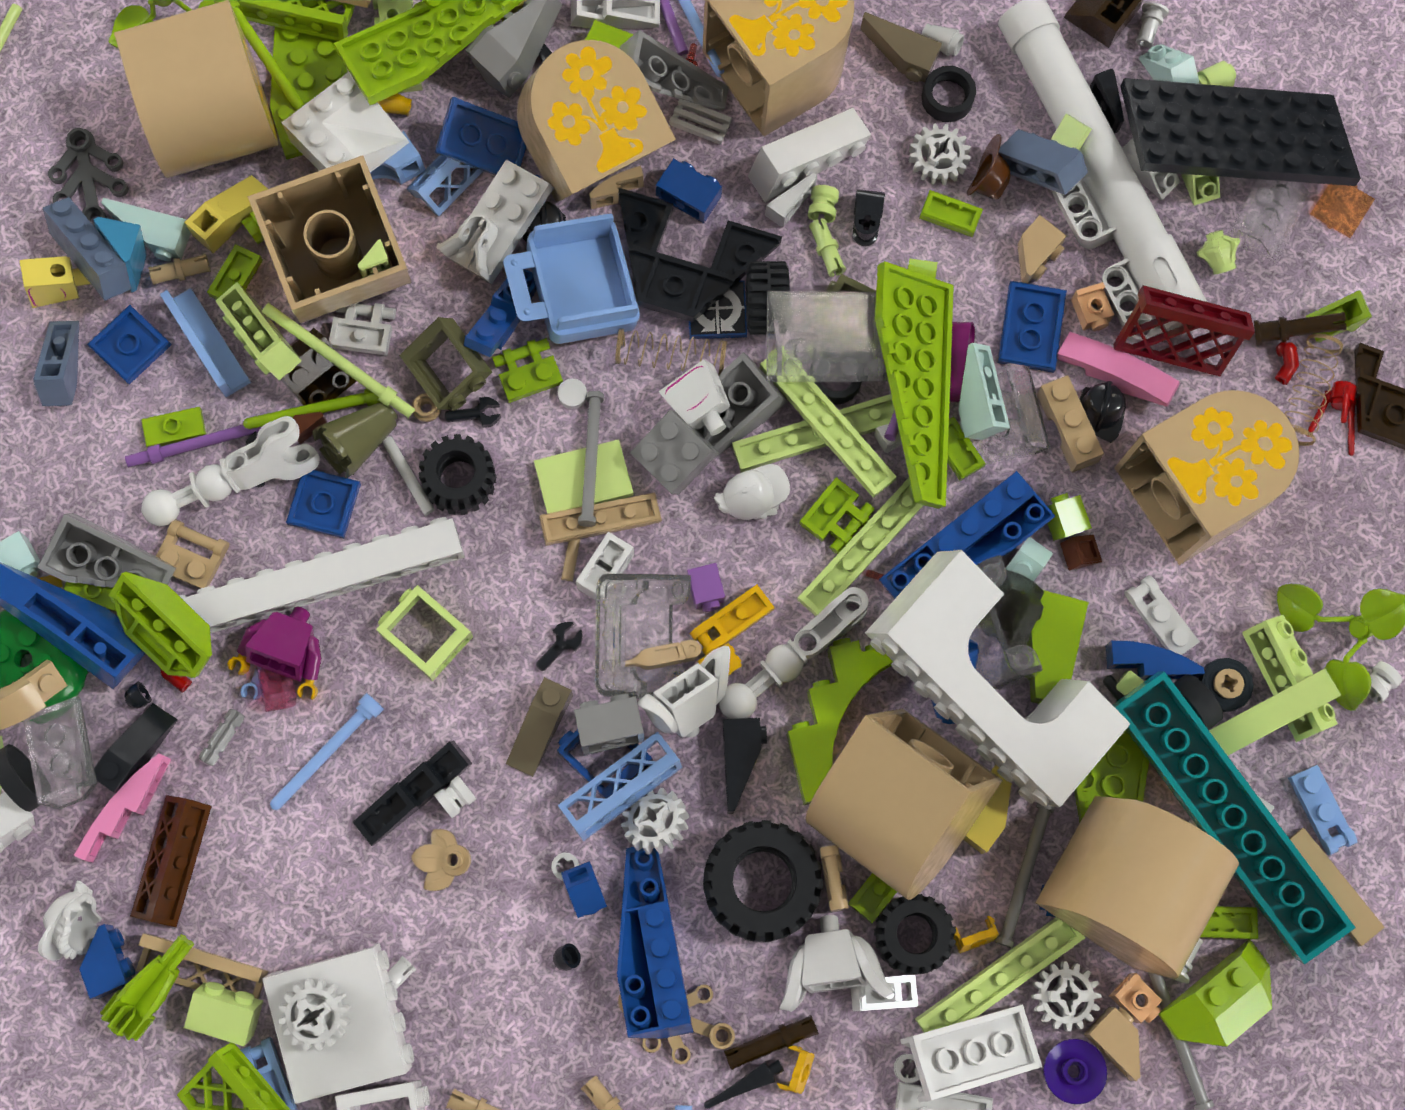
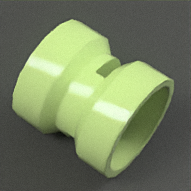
[808,185,839,223]

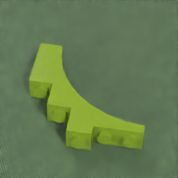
[786,638,893,805]

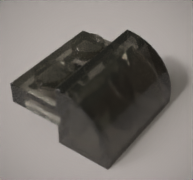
[981,569,1044,656]

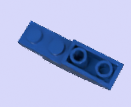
[464,269,537,357]

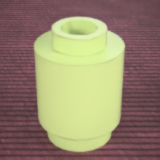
[1197,61,1236,87]

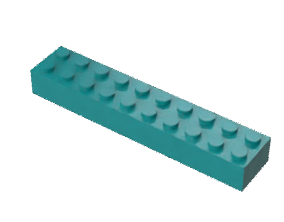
[1113,671,1356,965]

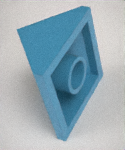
[93,217,147,293]

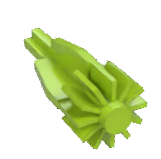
[100,934,194,1041]

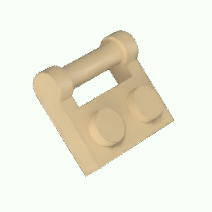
[156,519,230,589]
[820,845,849,913]

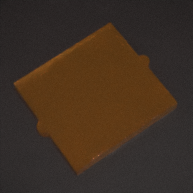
[1310,184,1375,238]

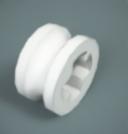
[551,852,579,881]
[894,1054,920,1083]

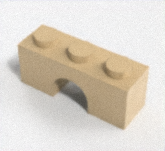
[1037,375,1104,473]

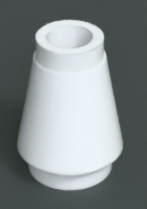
[921,23,964,56]

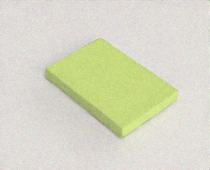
[534,439,634,514]

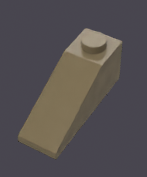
[860,12,942,83]
[506,677,573,777]

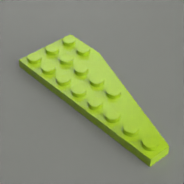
[270,0,348,160]
[334,0,523,105]
[875,261,954,509]

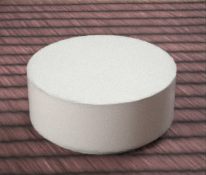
[558,378,587,409]

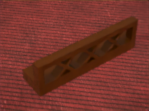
[130,795,212,928]

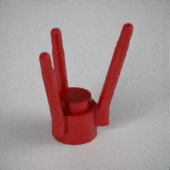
[1306,381,1357,456]

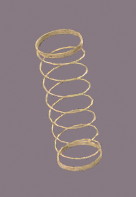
[615,329,727,375]
[1284,334,1343,446]

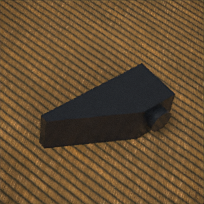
[89,703,178,793]
[723,718,767,814]

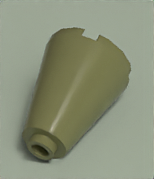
[312,403,397,478]

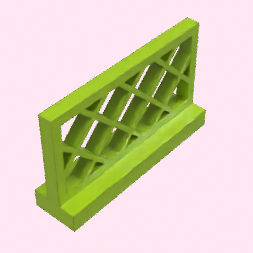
[239,0,356,41]
[177,1043,290,1110]

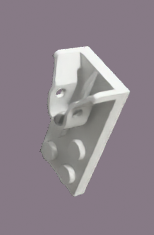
[437,160,554,284]
[900,1004,1042,1103]

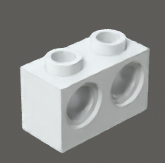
[576,532,634,604]

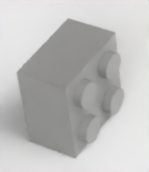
[630,410,719,495]
[574,694,644,756]

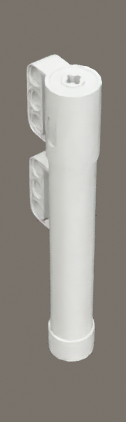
[998,0,1207,344]

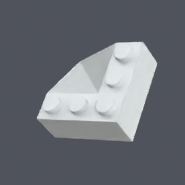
[281,72,409,173]

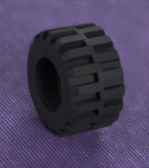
[746,261,790,335]
[419,434,496,515]
[874,894,956,975]

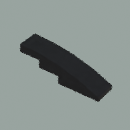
[353,740,472,846]

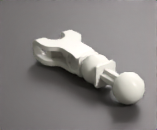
[141,416,320,527]
[719,587,869,719]

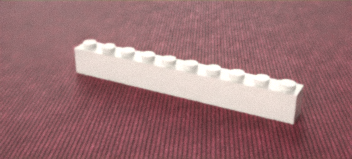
[179,517,465,634]

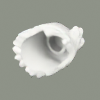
[714,464,790,521]
[38,881,102,961]

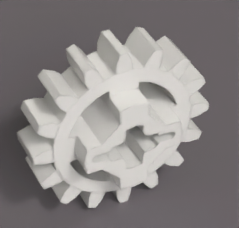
[909,123,971,185]
[621,788,689,855]
[1031,961,1102,1031]
[278,978,351,1051]

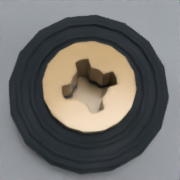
[1198,658,1254,712]

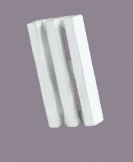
[669,99,732,145]

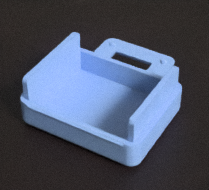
[503,214,640,344]

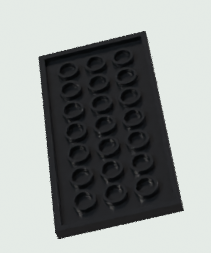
[1120,78,1361,186]

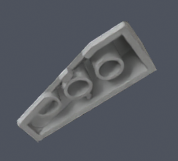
[465,0,562,98]
[619,30,729,111]
[696,352,788,458]
[37,513,176,588]

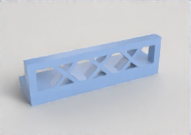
[407,155,483,216]
[160,288,251,397]
[558,731,682,841]

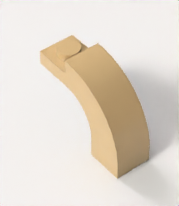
[0,660,68,730]

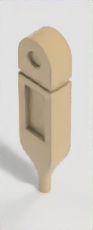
[622,640,701,670]

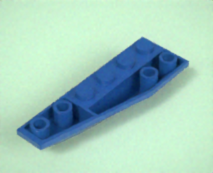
[879,471,1055,599]
[0,562,146,690]
[617,847,694,1039]

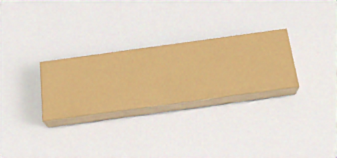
[539,492,662,546]
[1289,828,1385,947]

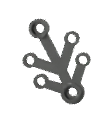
[48,128,129,227]

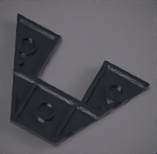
[619,188,782,322]

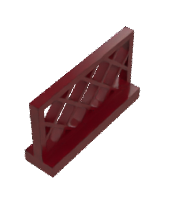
[1113,285,1255,376]

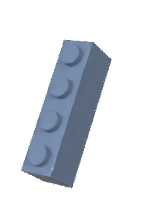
[43,197,131,301]

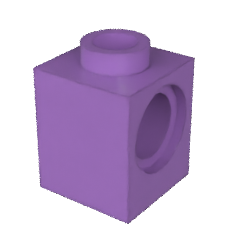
[687,563,725,612]

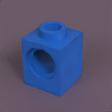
[561,861,607,918]

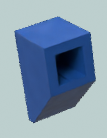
[79,924,135,999]

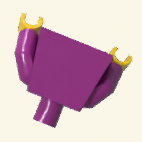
[227,606,322,700]

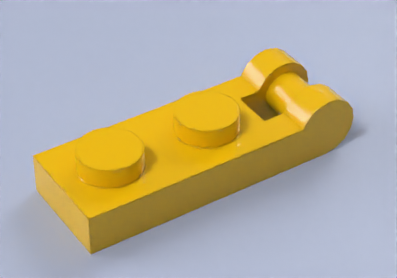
[689,584,775,656]

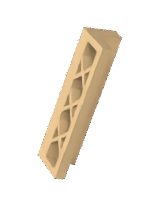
[136,933,268,999]

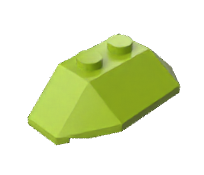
[109,572,212,678]
[1159,939,1272,1047]

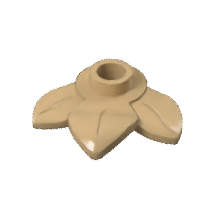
[411,829,471,891]

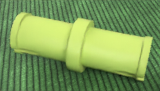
[809,218,846,277]

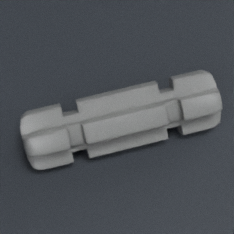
[199,709,244,766]

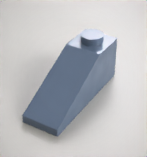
[33,321,79,406]

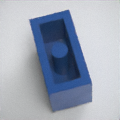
[656,158,722,223]

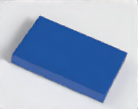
[434,97,526,175]
[997,281,1067,373]

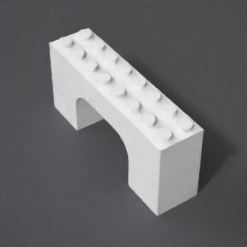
[865,550,1130,808]

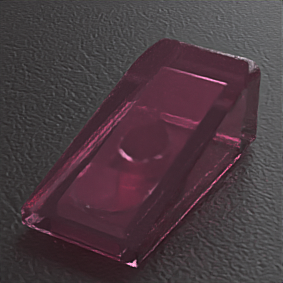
[256,666,296,712]

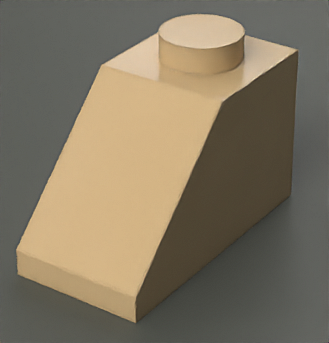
[1083,1007,1141,1081]

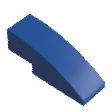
[1105,640,1205,680]

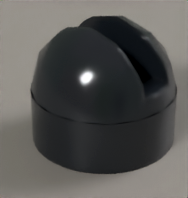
[124,681,152,709]
[553,943,581,971]

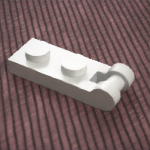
[1124,575,1200,655]

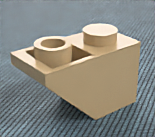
[1017,215,1066,284]

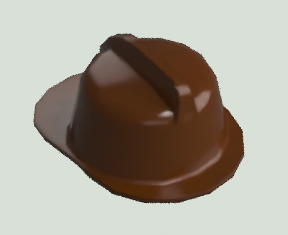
[967,134,1011,200]

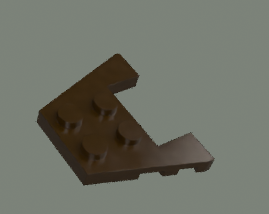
[1354,343,1405,450]

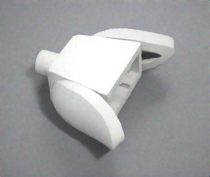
[637,646,730,738]
[780,915,895,1012]

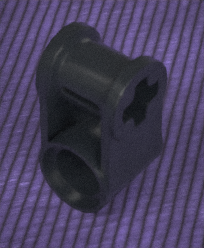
[853,189,885,246]

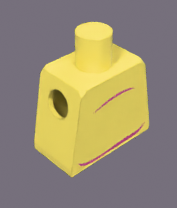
[19,256,91,308]

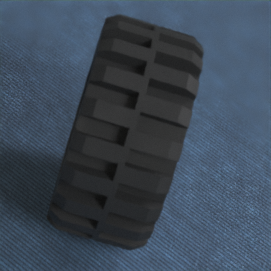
[703,820,823,942]

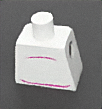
[659,359,730,436]

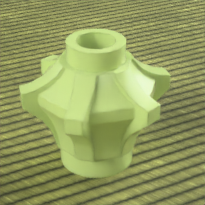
[1196,230,1240,275]

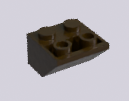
[1064,0,1144,48]
[280,328,356,406]

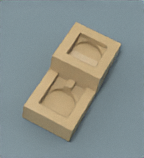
[589,166,644,209]

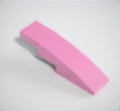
[1057,332,1180,407]
[74,753,171,863]

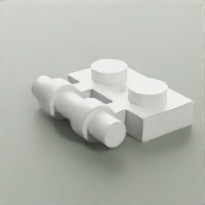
[329,302,396,356]

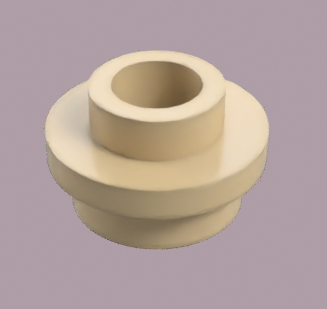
[412,393,441,422]

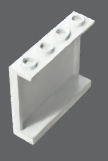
[262,943,414,1104]

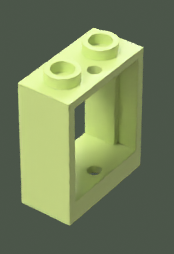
[376,585,473,681]

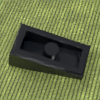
[1090,68,1124,134]

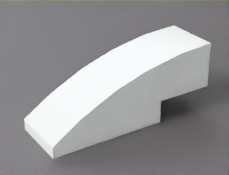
[570,0,660,29]

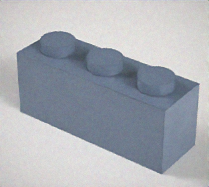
[998,129,1088,195]

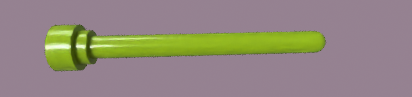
[214,0,305,111]
[243,383,383,429]

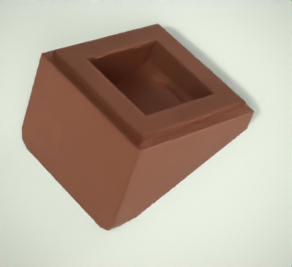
[293,412,327,444]
[1060,534,1102,571]

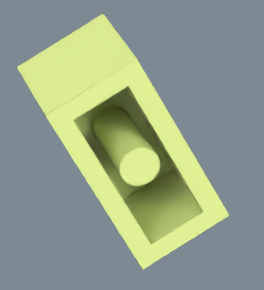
[184,982,263,1046]

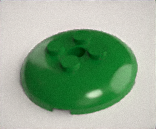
[0,610,88,722]

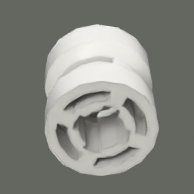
[1368,661,1403,704]
[434,776,477,819]

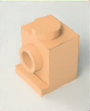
[1071,282,1114,331]
[1109,973,1163,1023]

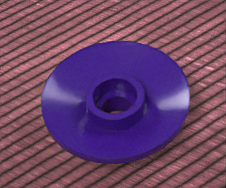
[1043,1039,1107,1104]

